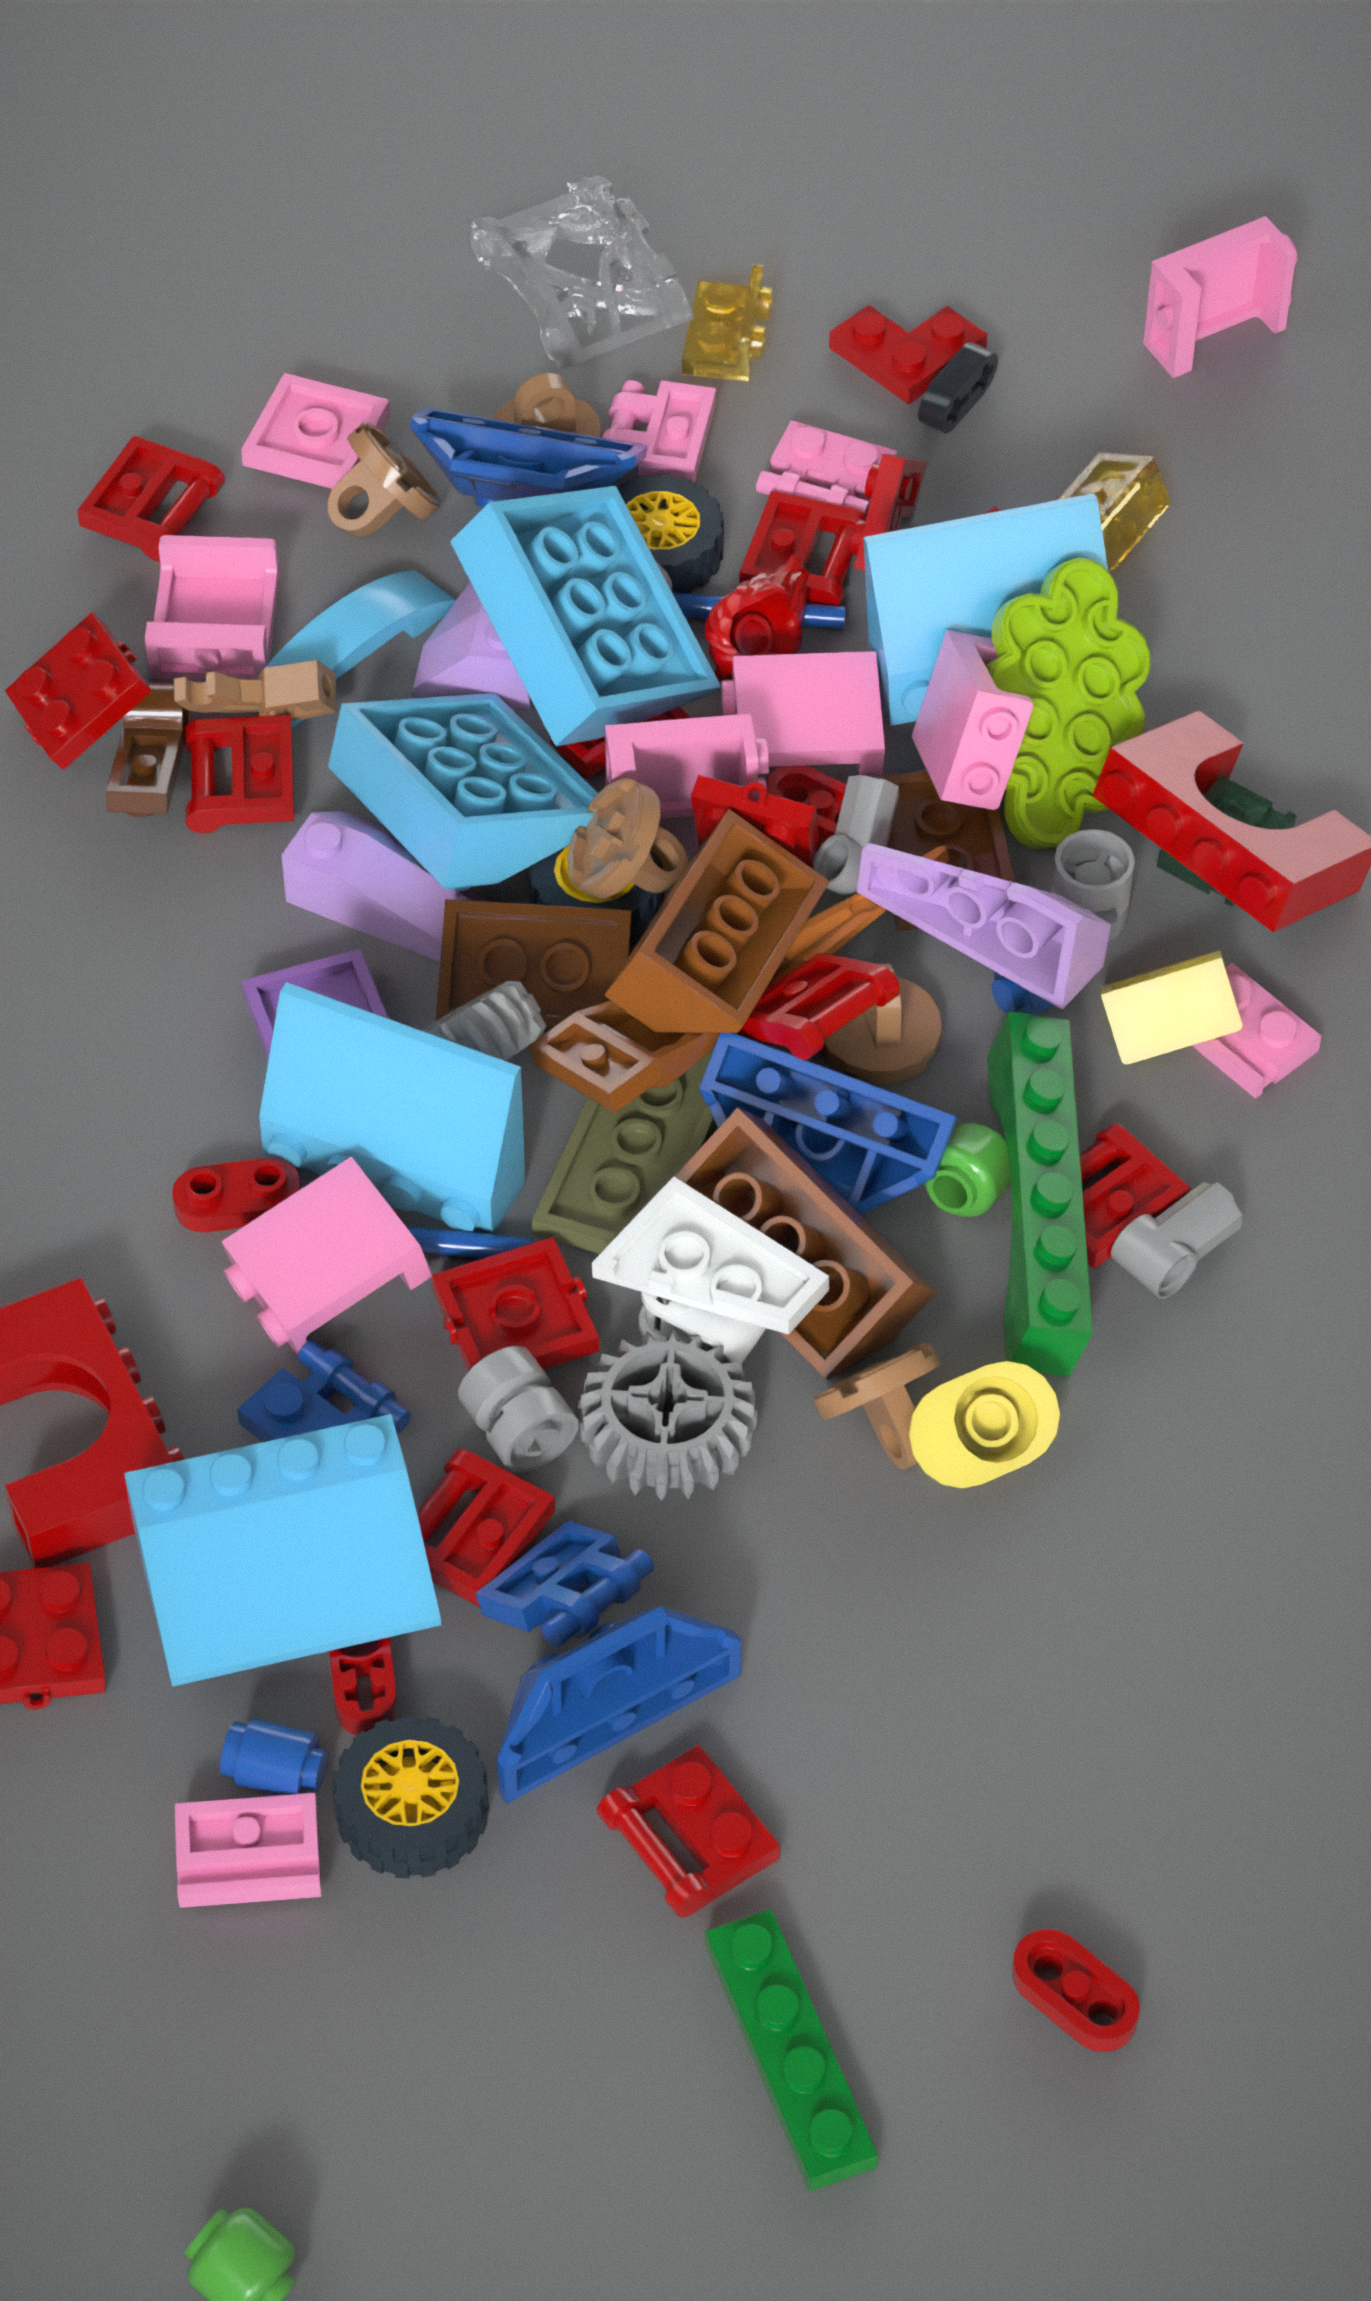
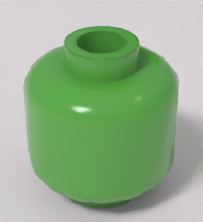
[924,1122,1011,1218]
[184,2207,297,2301]

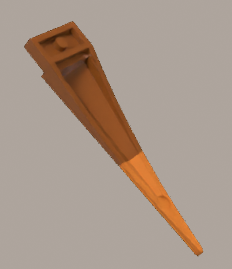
[529,845,949,1113]

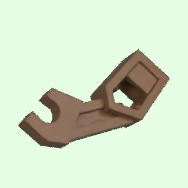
[174,660,337,722]

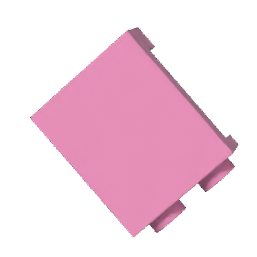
[1143,216,1297,378]
[145,535,280,681]
[911,630,1033,810]
[721,651,885,777]
[605,713,769,819]
[221,1156,432,1355]

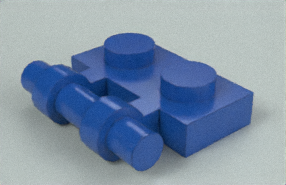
[237,1340,411,1442]
[475,1520,654,1647]

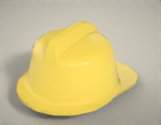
[909,1361,1060,1489]

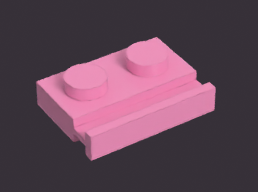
[1191,963,1322,1099]
[175,1793,321,1908]

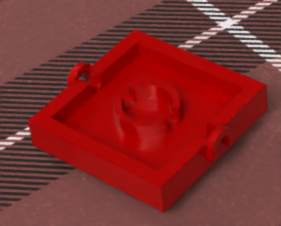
[4,612,152,770]
[691,774,820,869]
[431,1237,599,1372]
[0,1563,105,1710]

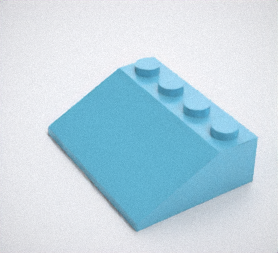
[450,486,721,746]
[863,493,1108,726]
[328,693,599,891]
[259,982,525,1235]
[124,1414,441,1687]

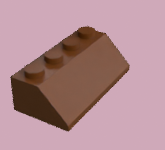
[604,809,830,1033]
[675,1107,937,1380]

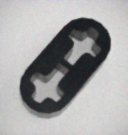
[918,342,998,434]

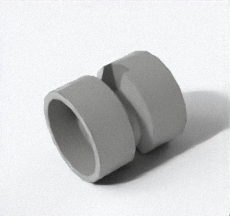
[1051,829,1135,942]
[458,1346,579,1473]

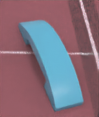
[255,570,456,728]

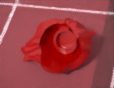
[705,555,809,681]

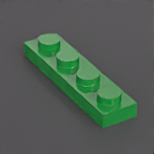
[705,1909,878,2192]

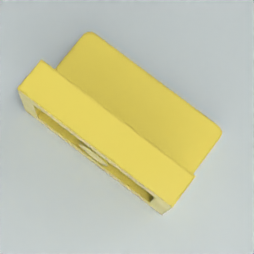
[1101,950,1242,1064]

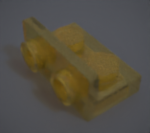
[682,264,773,381]
[1058,453,1170,570]

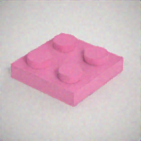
[241,373,390,489]

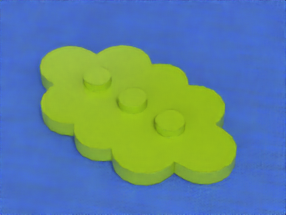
[986,558,1151,850]

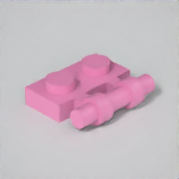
[602,380,716,484]
[756,420,897,515]

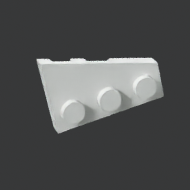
[592,1176,829,1335]

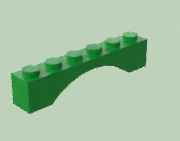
[987,1011,1093,1377]

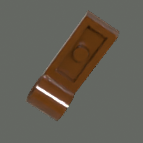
[106,682,189,817]

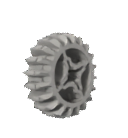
[421,981,546,1061]
[578,1329,757,1502]

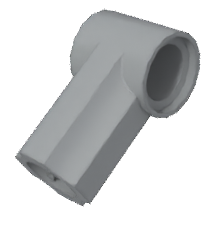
[813,775,900,898]
[1111,1182,1243,1299]

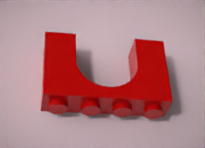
[1092,710,1371,932]
[0,1277,184,1568]

